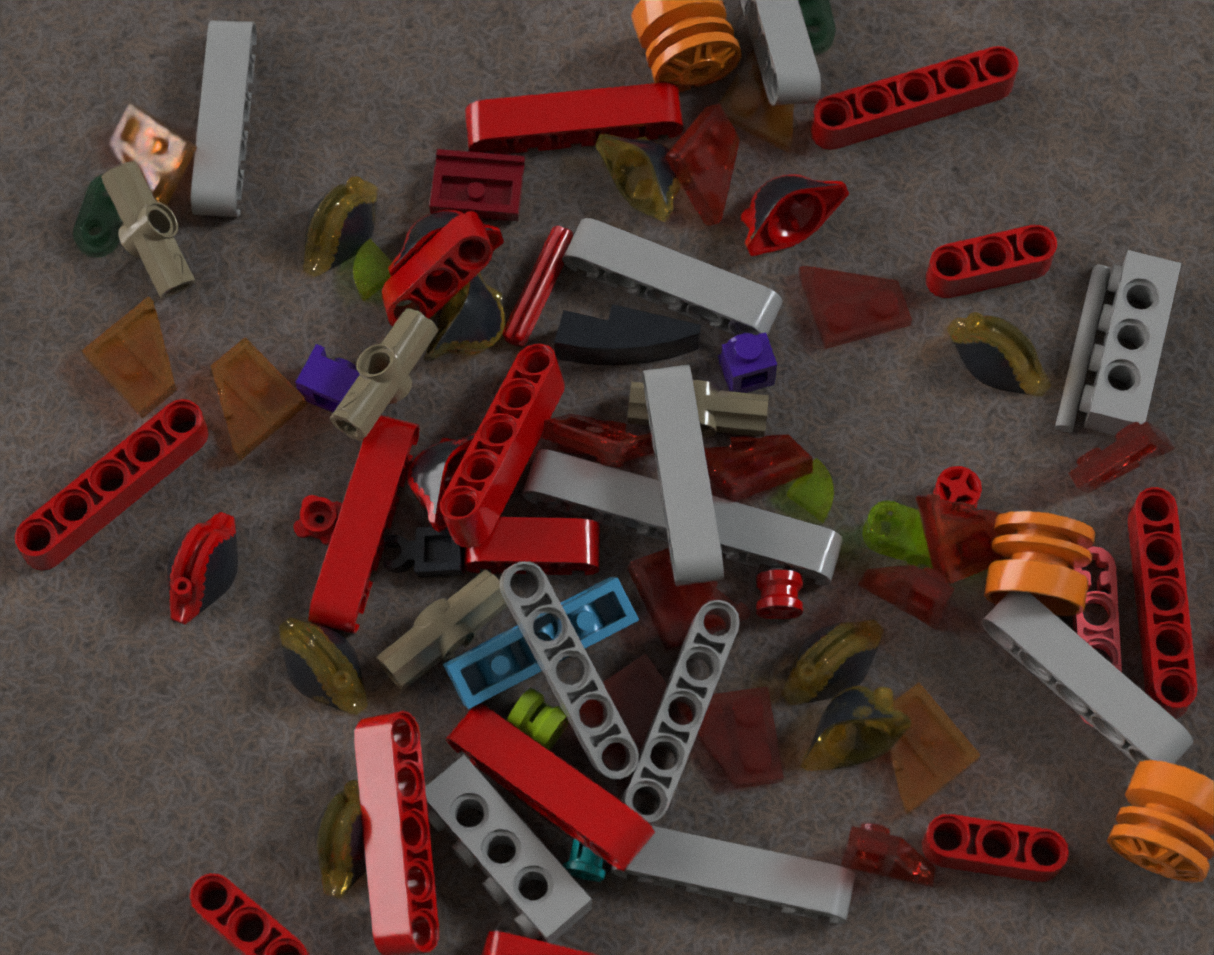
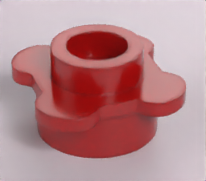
[293,495,342,545]

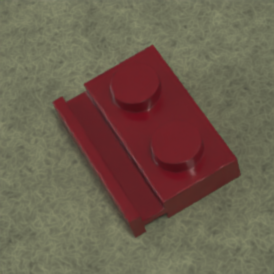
[429,149,525,222]

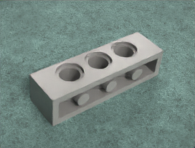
[1079,250,1181,441]
[425,755,592,944]

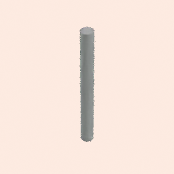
[1055,265,1111,433]

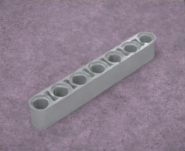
[522,449,843,586]

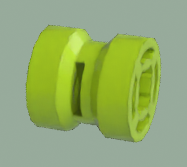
[506,687,569,751]

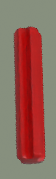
[502,226,573,347]

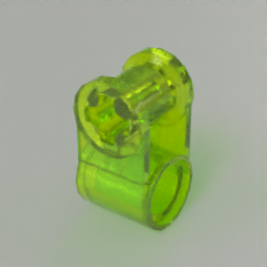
[862,500,957,572]

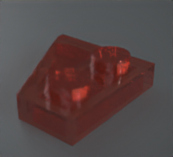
[665,104,740,226]
[1068,421,1175,493]
[704,434,813,502]
[916,493,1009,585]
[858,564,955,630]
[677,686,784,789]

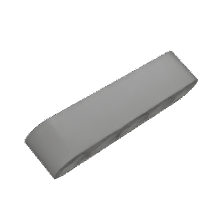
[740,0,821,105]
[191,20,257,217]
[562,218,783,336]
[643,364,724,586]
[499,561,639,779]
[982,591,1193,765]
[621,600,740,825]
[611,826,855,924]

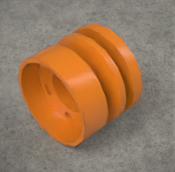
[631,0,741,92]
[984,511,1095,616]
[1107,760,1214,883]

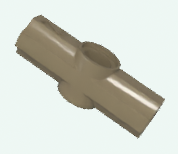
[101,161,195,299]
[329,308,438,441]
[627,380,769,438]
[376,569,508,691]

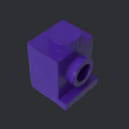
[718,332,778,393]
[295,344,360,413]

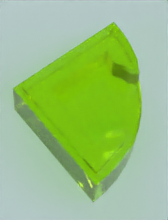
[353,238,392,301]
[787,458,834,523]

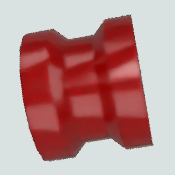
[932,466,982,521]
[756,570,803,619]

